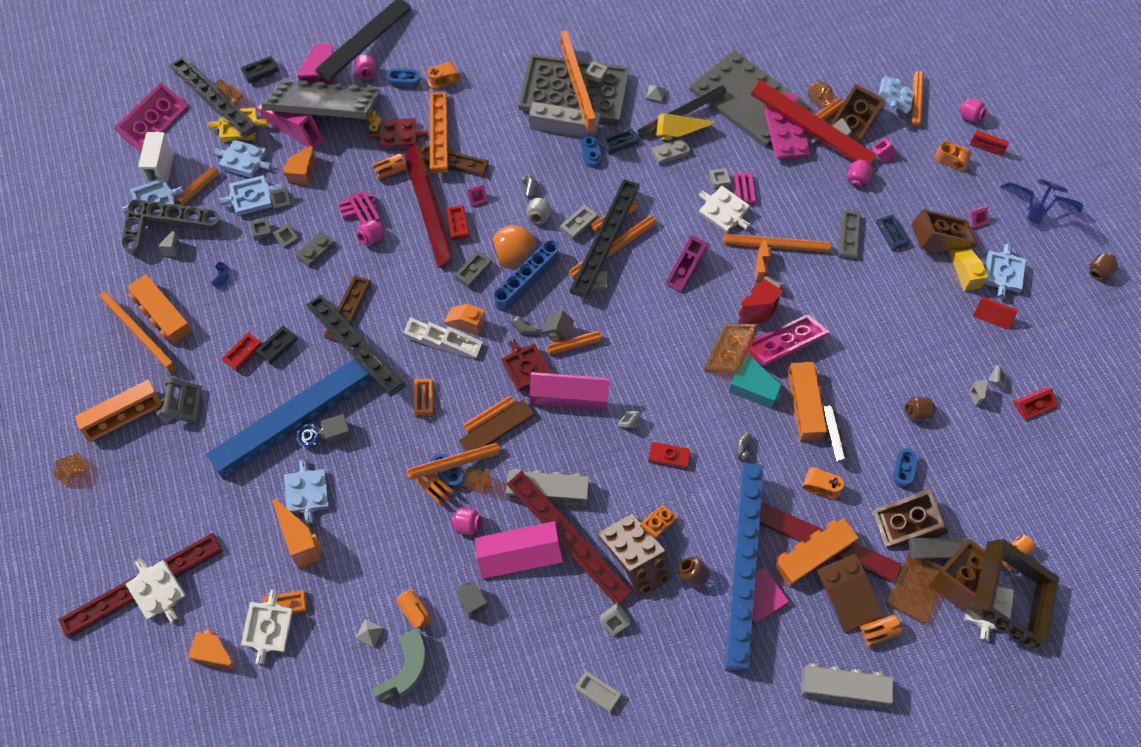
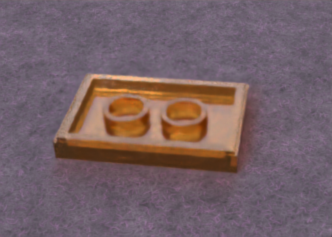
[704,324,759,374]
[885,552,943,625]

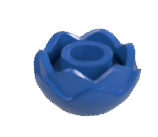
[297,424,321,448]

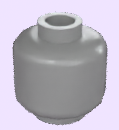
[526,198,551,224]

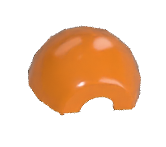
[492,225,537,269]

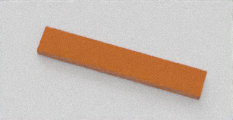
[430,92,448,173]
[99,291,177,376]

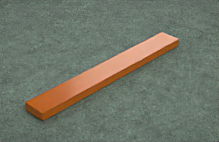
[560,31,595,133]

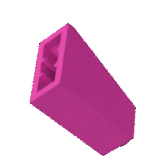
[297,43,334,85]

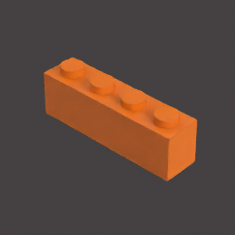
[127,274,192,345]
[788,362,828,441]
[75,379,163,442]
[774,518,859,587]

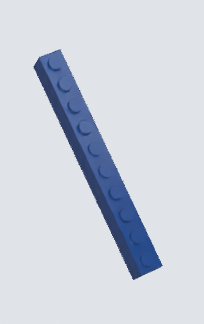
[206,347,382,479]
[724,463,764,673]

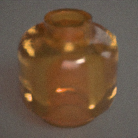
[808,81,833,106]

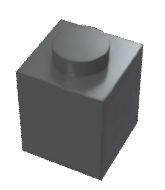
[542,310,574,342]
[319,414,351,446]
[456,581,488,619]

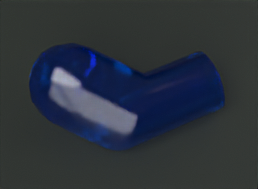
[211,262,229,289]

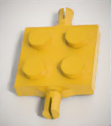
[208,108,268,141]

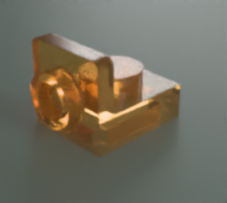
[216,79,243,103]
[53,452,89,486]
[461,467,493,494]

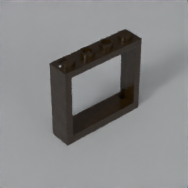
[972,539,1060,649]

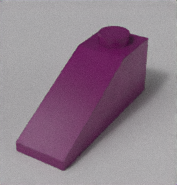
[665,235,710,292]

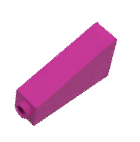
[257,105,323,148]

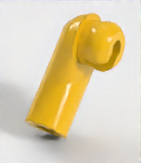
[367,110,381,131]

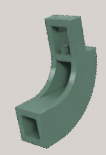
[372,628,427,701]

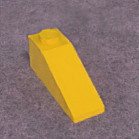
[656,113,713,141]
[949,248,988,291]

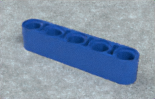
[494,240,559,311]

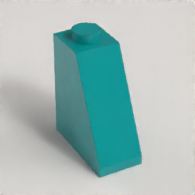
[729,352,782,409]

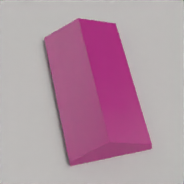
[114,82,188,151]
[745,314,830,365]
[530,372,610,410]
[475,521,563,579]

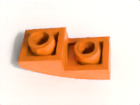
[755,241,772,282]
[640,505,678,538]

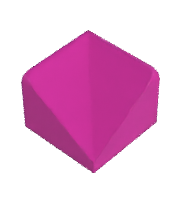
[871,138,898,163]

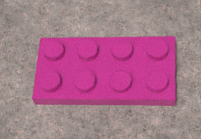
[763,93,810,159]

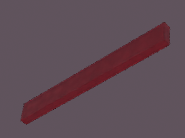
[404,145,454,269]
[507,470,632,605]
[759,502,902,584]
[58,533,223,639]

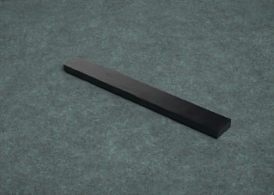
[315,0,411,81]
[170,56,258,139]
[570,179,640,299]
[306,294,406,398]

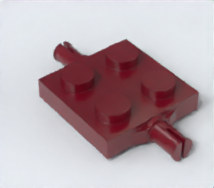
[369,118,428,149]
[501,339,552,392]

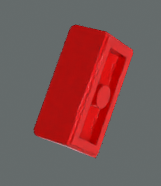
[973,297,1018,330]
[1013,388,1058,420]

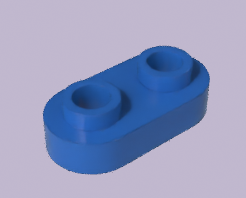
[386,68,421,87]
[580,136,602,168]
[892,448,918,487]
[431,453,464,488]

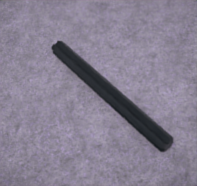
[638,84,726,138]

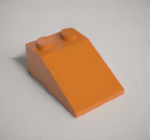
[272,499,323,569]

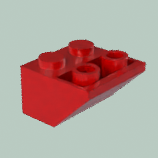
[738,279,783,325]

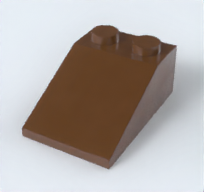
[830,84,886,143]
[911,209,978,252]
[873,489,949,548]
[930,539,1004,613]
[817,554,883,633]

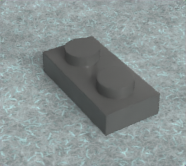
[296,231,335,268]
[454,251,492,288]

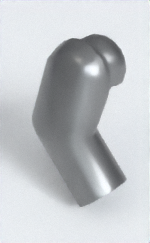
[522,174,536,198]
[512,315,537,334]
[735,432,752,461]

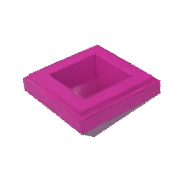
[467,184,488,207]
[970,206,989,228]

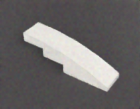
[402,317,483,359]

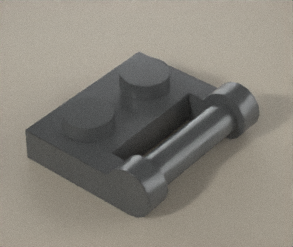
[160,377,202,423]

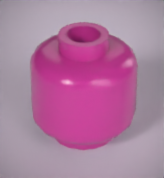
[354,55,377,81]
[959,98,987,123]
[847,160,872,188]
[356,220,384,246]
[451,508,483,536]

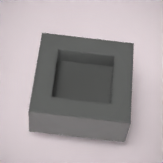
[250,218,272,241]

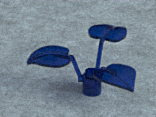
[1000,179,1084,224]

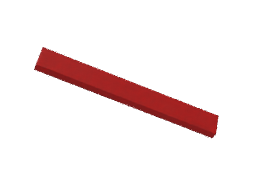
[750,80,876,164]

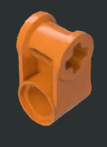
[427,61,461,90]
[935,141,972,171]
[802,467,844,499]

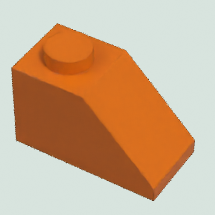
[283,146,316,185]
[444,304,486,336]
[188,631,236,671]

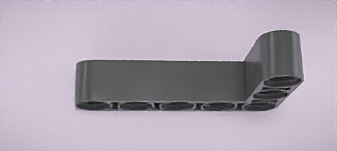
[121,199,222,255]

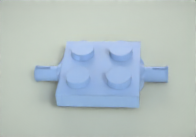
[878,75,913,114]
[214,140,272,178]
[219,175,280,216]
[122,178,184,216]
[984,244,1026,299]
[284,459,329,525]

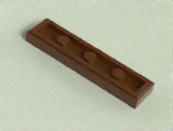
[421,144,489,178]
[324,275,372,343]
[459,399,535,452]

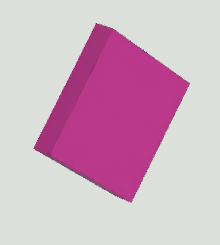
[730,567,789,625]

